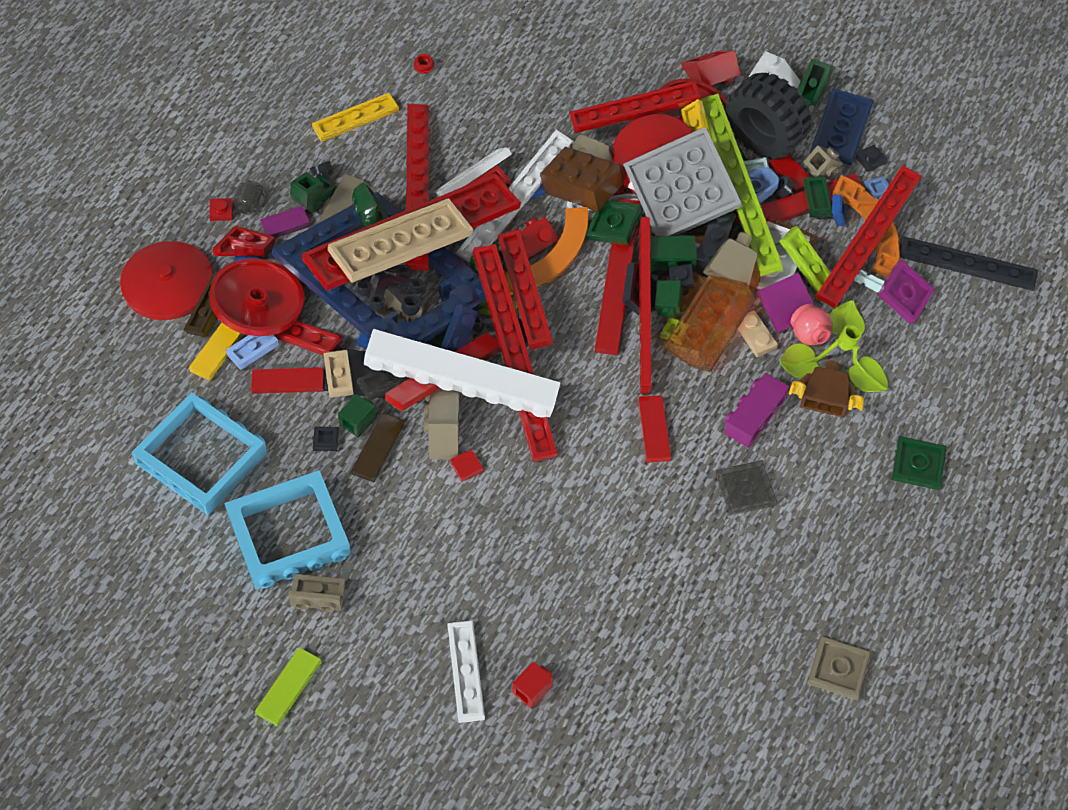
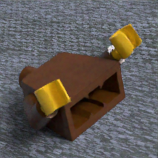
[788,360,864,418]

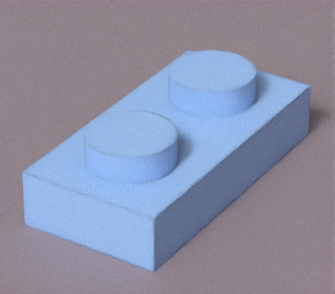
[226,335,279,370]

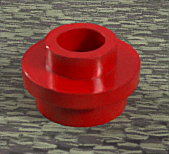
[413,54,435,74]

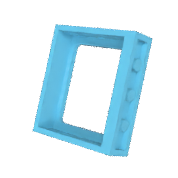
[225,470,351,589]

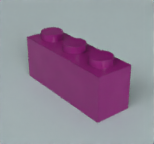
[724,372,790,448]

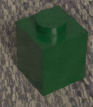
[655,281,683,318]
[338,394,376,437]

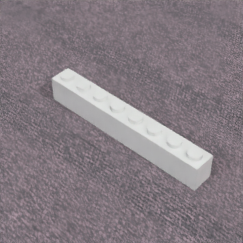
[364,329,560,418]

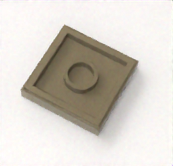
[807,636,871,701]

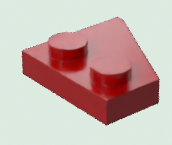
[213,225,275,256]

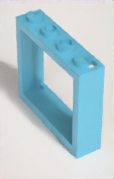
[131,392,267,516]

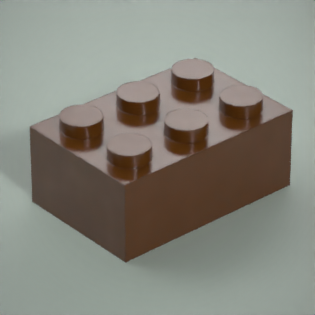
[540,146,623,212]

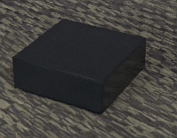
[313,426,339,451]

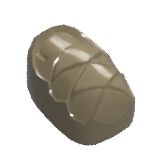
[572,134,613,162]

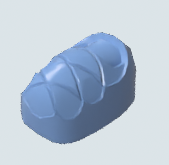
[748,167,779,204]

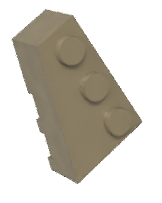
[423,388,460,459]

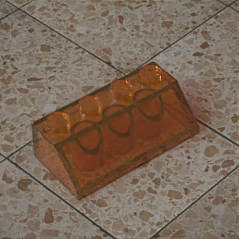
[663,275,756,372]

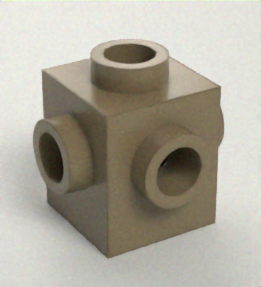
[804,145,843,180]

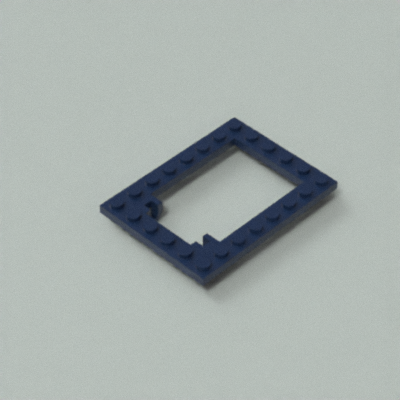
[272,192,487,343]

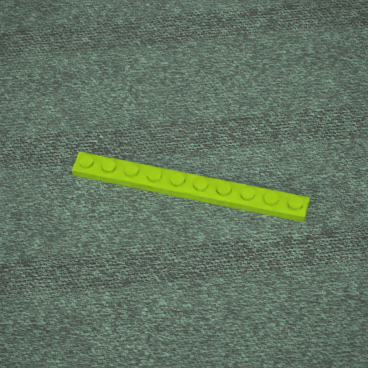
[701,94,783,276]

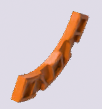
[832,175,900,277]
[505,207,588,295]

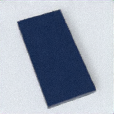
[809,88,874,166]

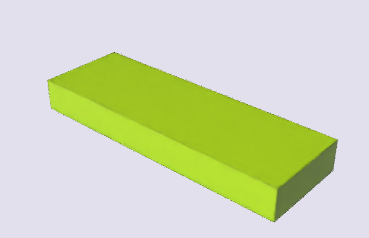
[779,226,831,293]
[255,647,322,727]

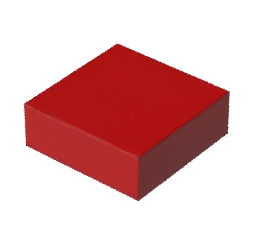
[450,449,483,482]

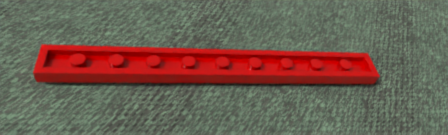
[405,103,429,271]
[473,244,557,462]

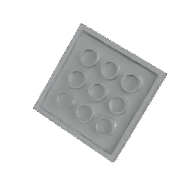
[623,127,742,236]

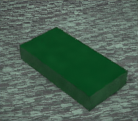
[803,177,832,218]

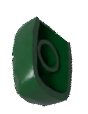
[352,181,389,227]

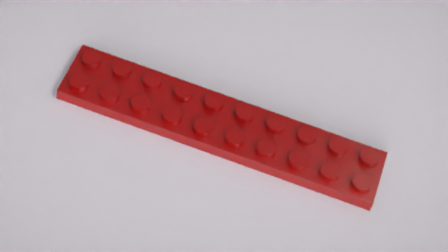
[302,174,521,291]

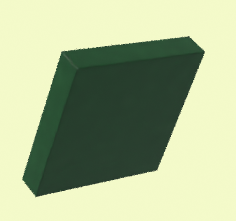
[586,200,643,245]
[891,436,947,491]

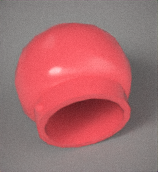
[790,304,833,346]

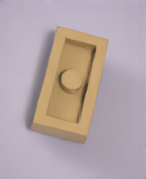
[734,310,778,357]
[323,350,353,398]

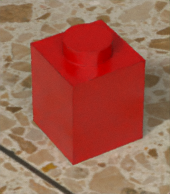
[512,661,553,709]

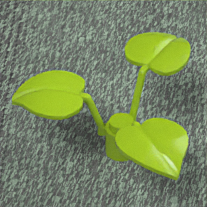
[780,300,888,392]

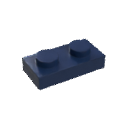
[441,304,479,352]

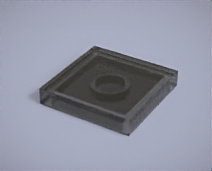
[715,460,777,516]

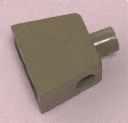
[703,232,757,292]

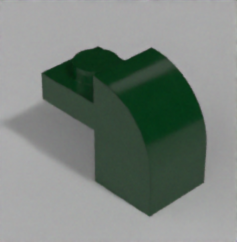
[290,172,337,212]

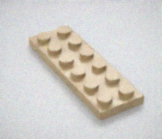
[328,198,473,283]

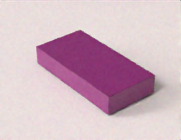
[260,206,311,238]

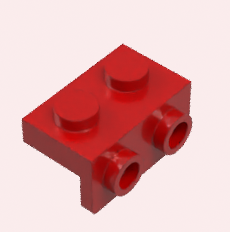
[513,217,559,258]

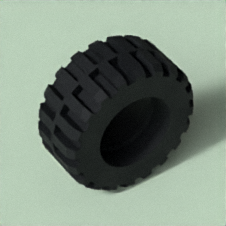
[725,72,811,159]

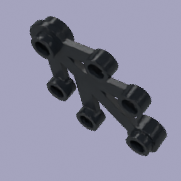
[357,264,424,316]

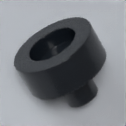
[309,160,333,180]
[773,175,795,199]

